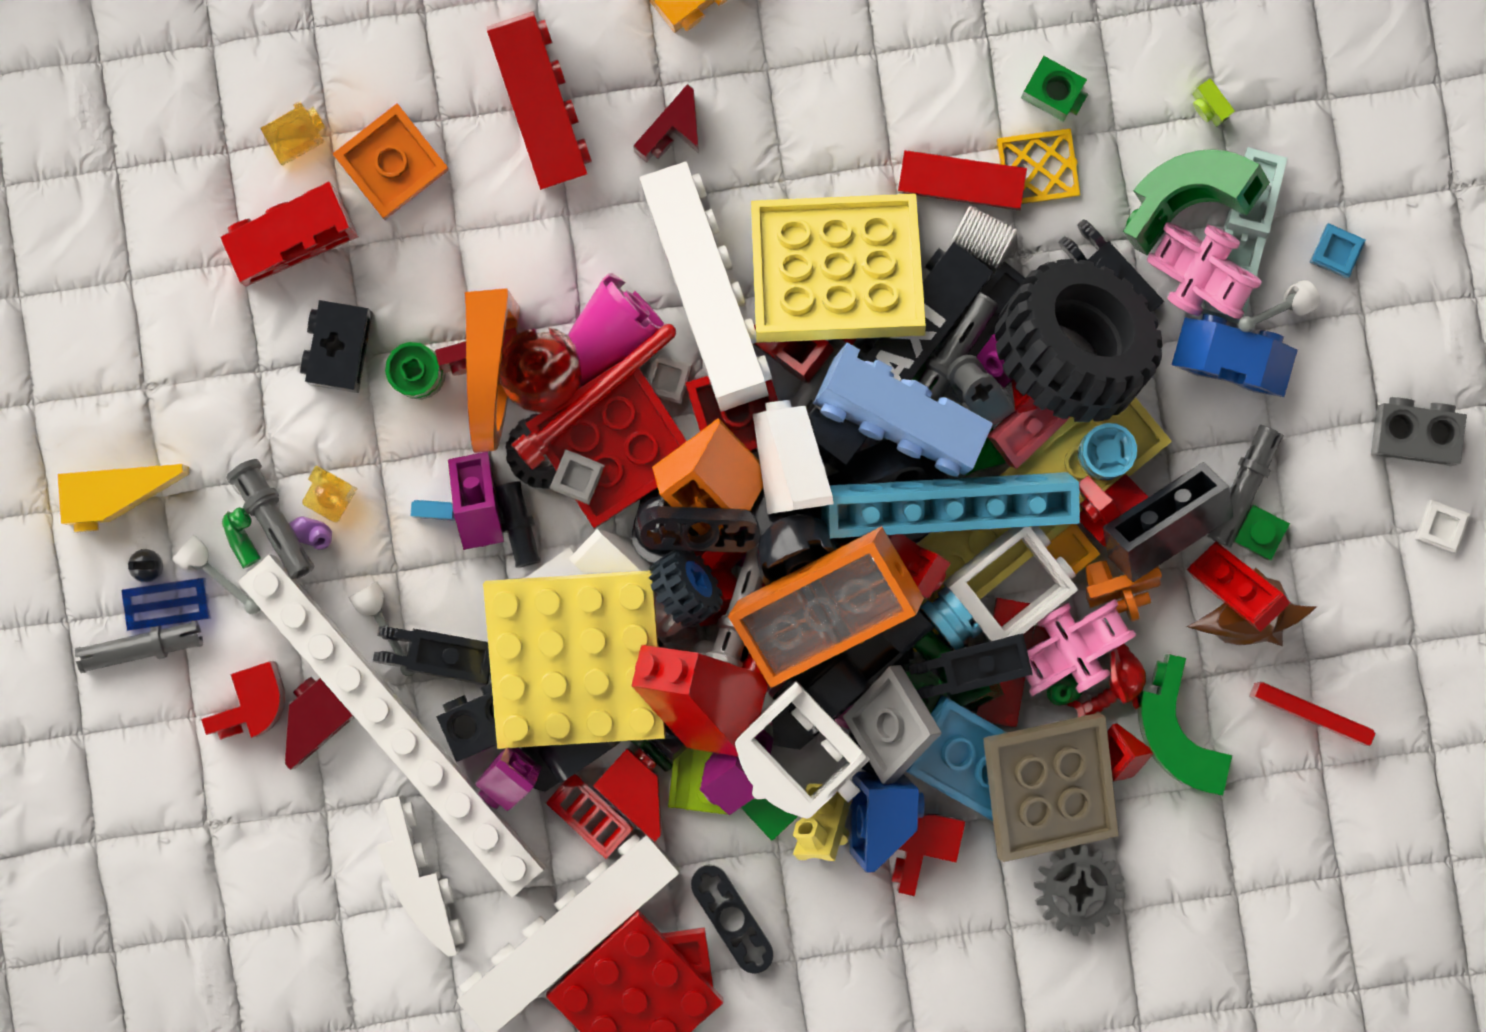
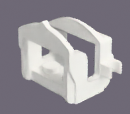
[735,681,870,819]

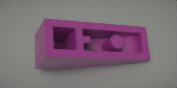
[475,747,542,811]

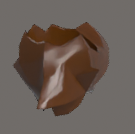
[1186,568,1317,647]

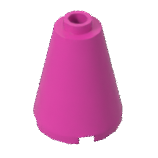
[553,273,664,386]

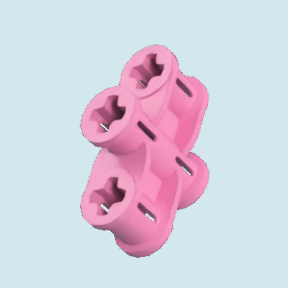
[1147,222,1262,319]
[1025,599,1136,696]

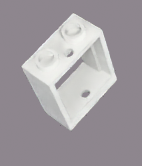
[943,526,1078,642]

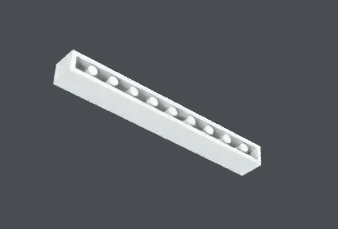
[238,554,546,898]

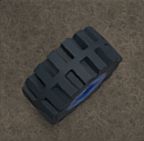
[649,550,723,628]

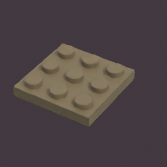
[983,713,1119,862]

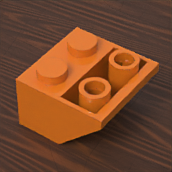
[652,418,763,536]

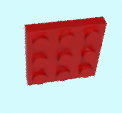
[525,362,687,529]
[546,910,724,1032]

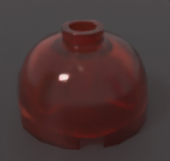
[499,328,582,413]

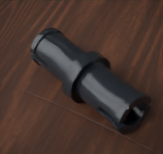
[495,481,541,568]

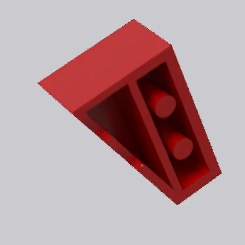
[220,181,359,287]

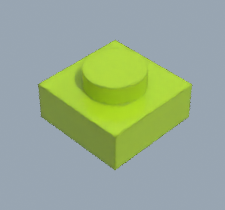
[1192,78,1235,127]

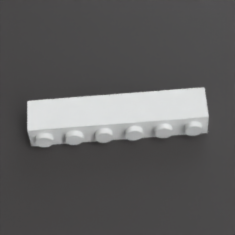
[639,162,772,412]
[456,833,680,1032]

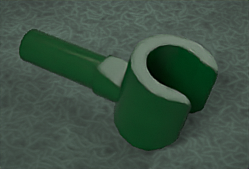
[630,739,673,773]

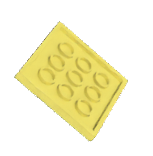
[751,194,926,343]
[483,570,666,749]

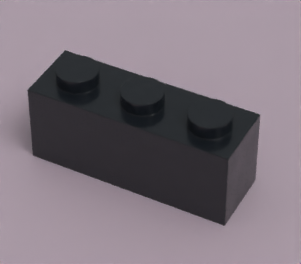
[1103,462,1233,582]

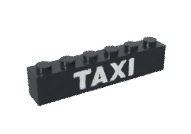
[809,242,993,473]

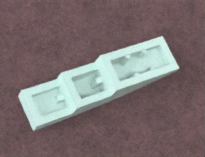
[1201,147,1287,324]

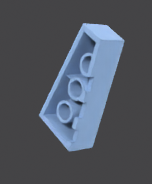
[813,343,993,476]

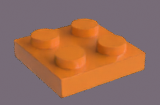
[332,103,449,220]

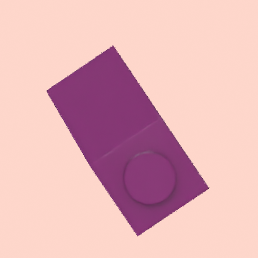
[448,452,504,550]
[700,729,773,815]

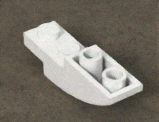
[377,795,465,957]

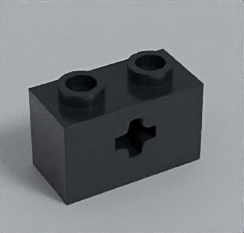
[300,300,373,393]

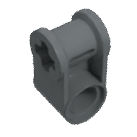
[946,355,1015,428]

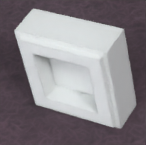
[645,354,692,405]
[1415,500,1470,553]

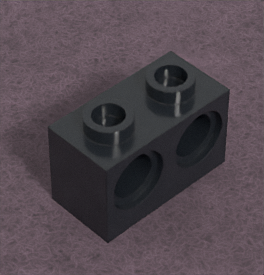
[436,683,497,762]

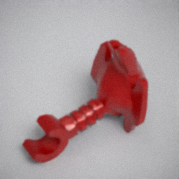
[1060,644,1146,721]

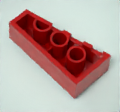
[487,11,592,190]

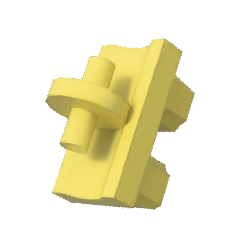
[793,784,852,861]

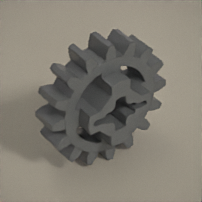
[1034,844,1126,936]

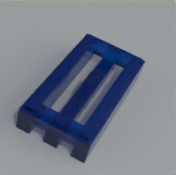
[121,578,211,631]

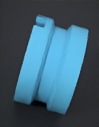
[920,586,982,650]

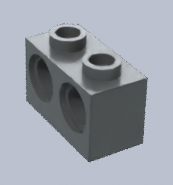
[1371,397,1467,466]

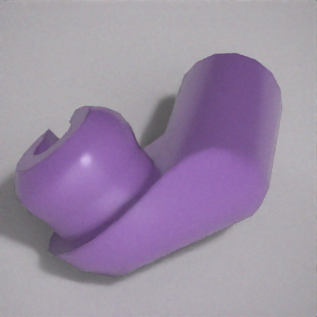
[289,516,332,550]

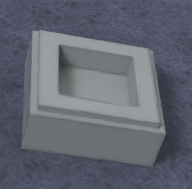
[550,449,605,505]

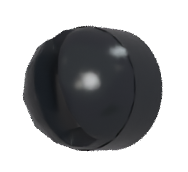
[128,549,163,582]

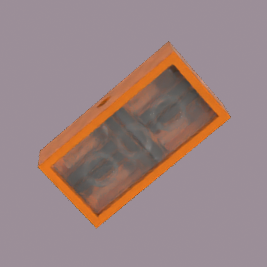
[728,526,924,688]

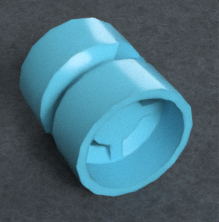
[1078,423,1137,480]

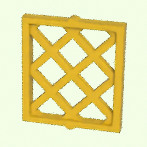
[997,128,1080,204]

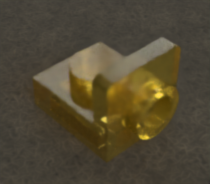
[260,101,326,166]
[302,465,358,523]

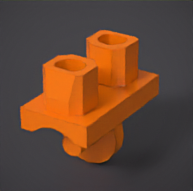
[1086,560,1162,622]

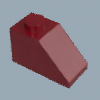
[285,676,355,770]

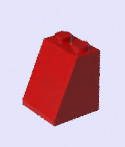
[631,645,768,757]

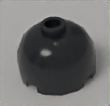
[756,512,840,585]

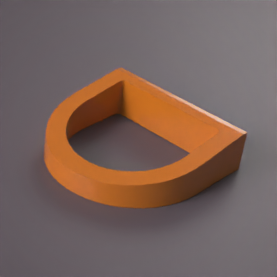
[464,288,520,453]

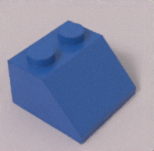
[850,772,925,872]

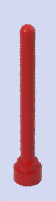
[511,324,676,470]

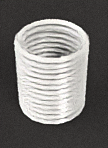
[950,206,1017,268]

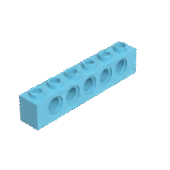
[821,472,1080,538]

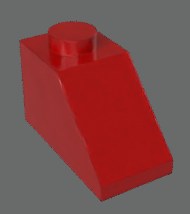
[593,748,661,842]

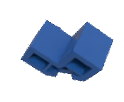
[1171,314,1298,397]

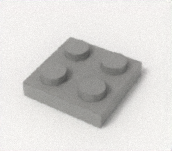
[843,665,942,784]

